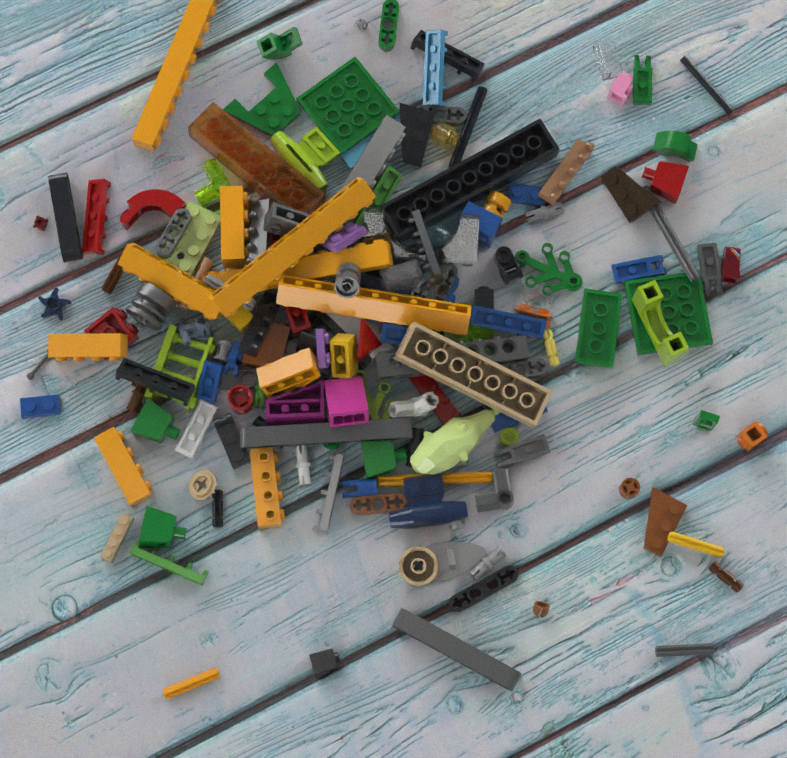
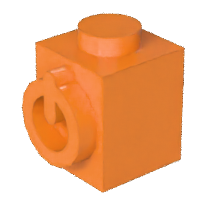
[736,421,768,452]

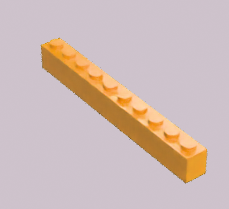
[132,0,221,152]
[208,177,376,317]
[202,239,394,292]
[276,275,471,335]

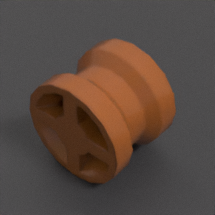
[619,478,640,499]

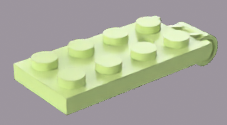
[162,201,221,276]

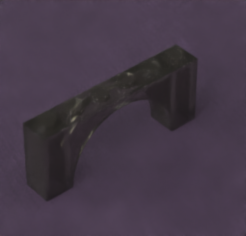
[363,208,480,266]

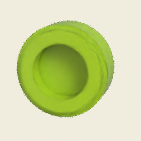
[499,427,519,447]

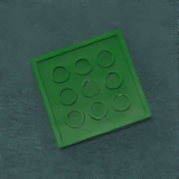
[296,57,400,155]
[624,271,713,356]

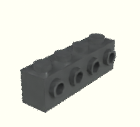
[263,202,343,252]

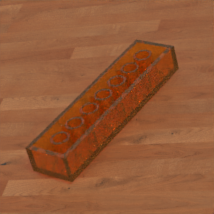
[188,102,325,215]

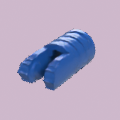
[341,478,377,498]

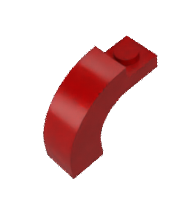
[120,189,186,230]

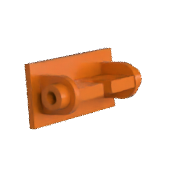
[514,304,552,329]

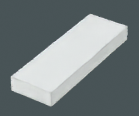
[175,400,219,460]

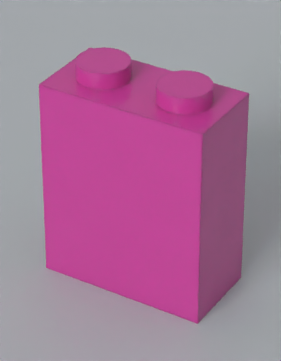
[324,376,369,428]

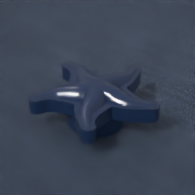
[38,288,72,320]

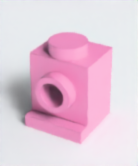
[607,72,633,105]

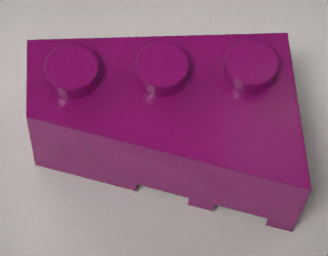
[265,380,325,426]

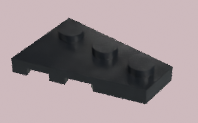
[399,103,435,167]

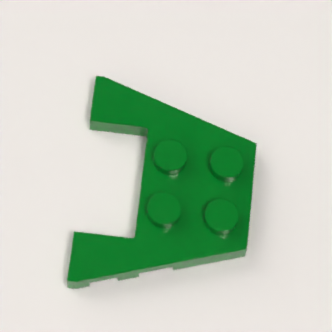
[223,63,301,137]

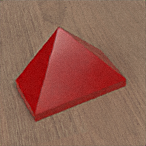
[357,319,382,361]

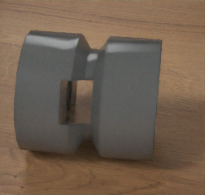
[334,263,361,298]

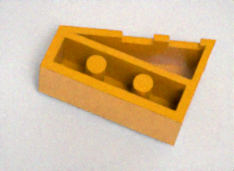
[256,348,321,398]

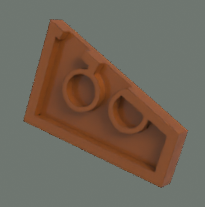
[643,487,687,557]

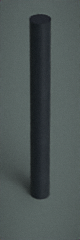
[680,56,734,115]

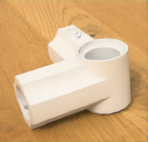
[388,392,439,420]

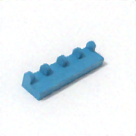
[423,30,448,106]

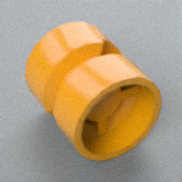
[482,191,511,220]

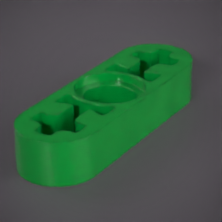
[378,0,399,52]

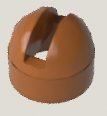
[533,601,550,618]

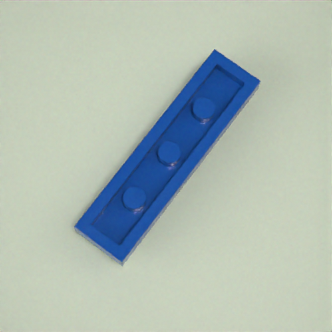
[469,305,546,339]

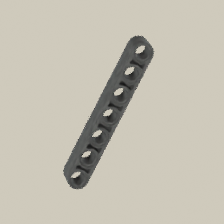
[392,608,521,691]

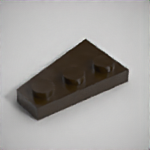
[600,166,662,223]

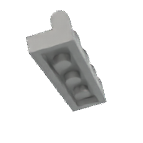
[312,453,344,533]

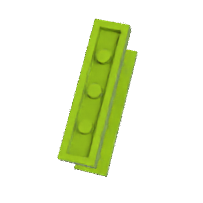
[144,324,217,413]

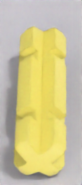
[543,330,560,367]

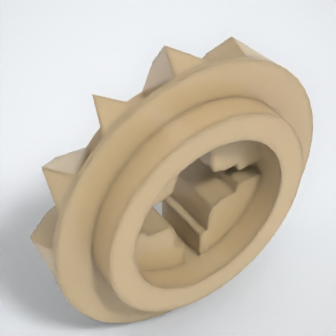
[189,470,218,501]

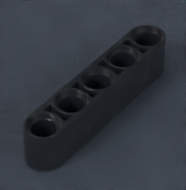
[48,172,83,263]

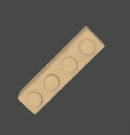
[100,513,134,564]

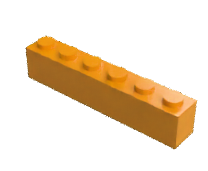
[118,243,222,321]

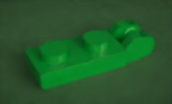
[633,55,652,105]

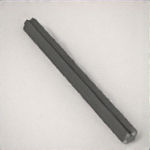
[643,185,700,282]

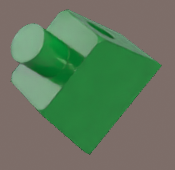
[130,399,180,443]
[361,441,407,479]
[139,506,187,548]

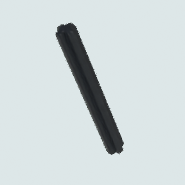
[448,86,487,168]

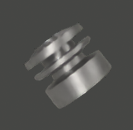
[125,282,177,331]

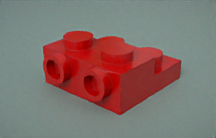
[84,307,139,361]

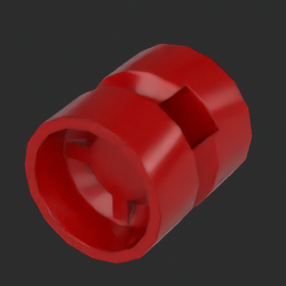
[228,385,254,415]

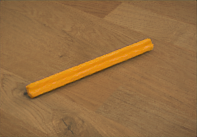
[377,472,493,487]

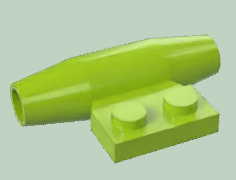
[270,126,340,194]

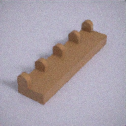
[538,139,594,206]

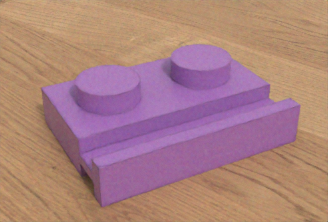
[322,222,367,253]
[315,329,331,369]

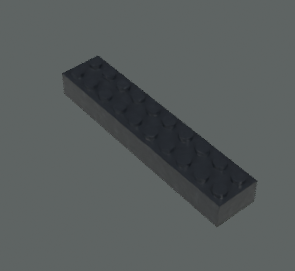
[378,119,560,245]

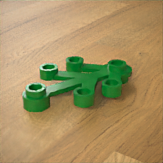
[515,243,583,296]

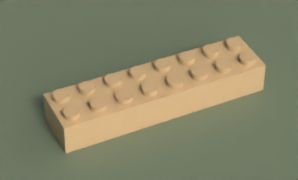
[394,321,553,427]

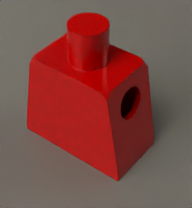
[641,161,689,204]

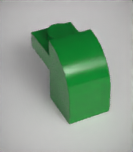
[257,27,303,60]
[653,131,698,162]

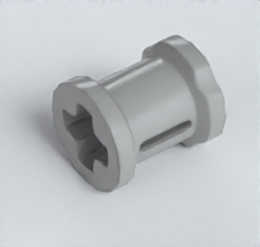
[213,340,233,364]

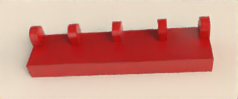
[82,179,111,255]
[408,375,461,425]

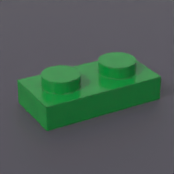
[693,410,720,432]

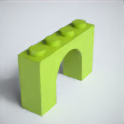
[632,280,689,367]

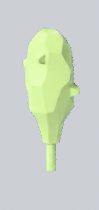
[410,409,500,475]

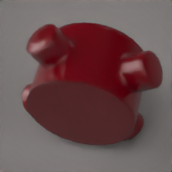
[33,216,49,231]

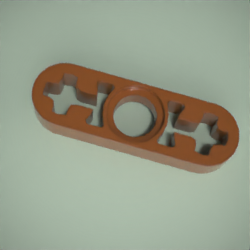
[350,493,406,516]

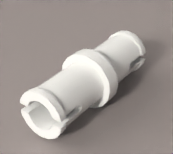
[295,445,311,485]

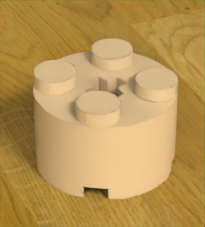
[399,546,439,587]

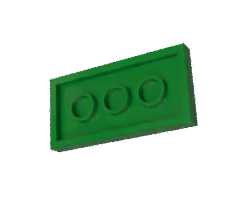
[574,288,622,369]

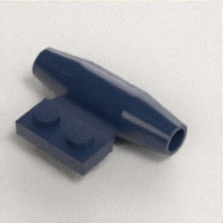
[388,473,468,529]

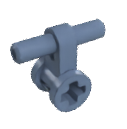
[178,315,213,346]

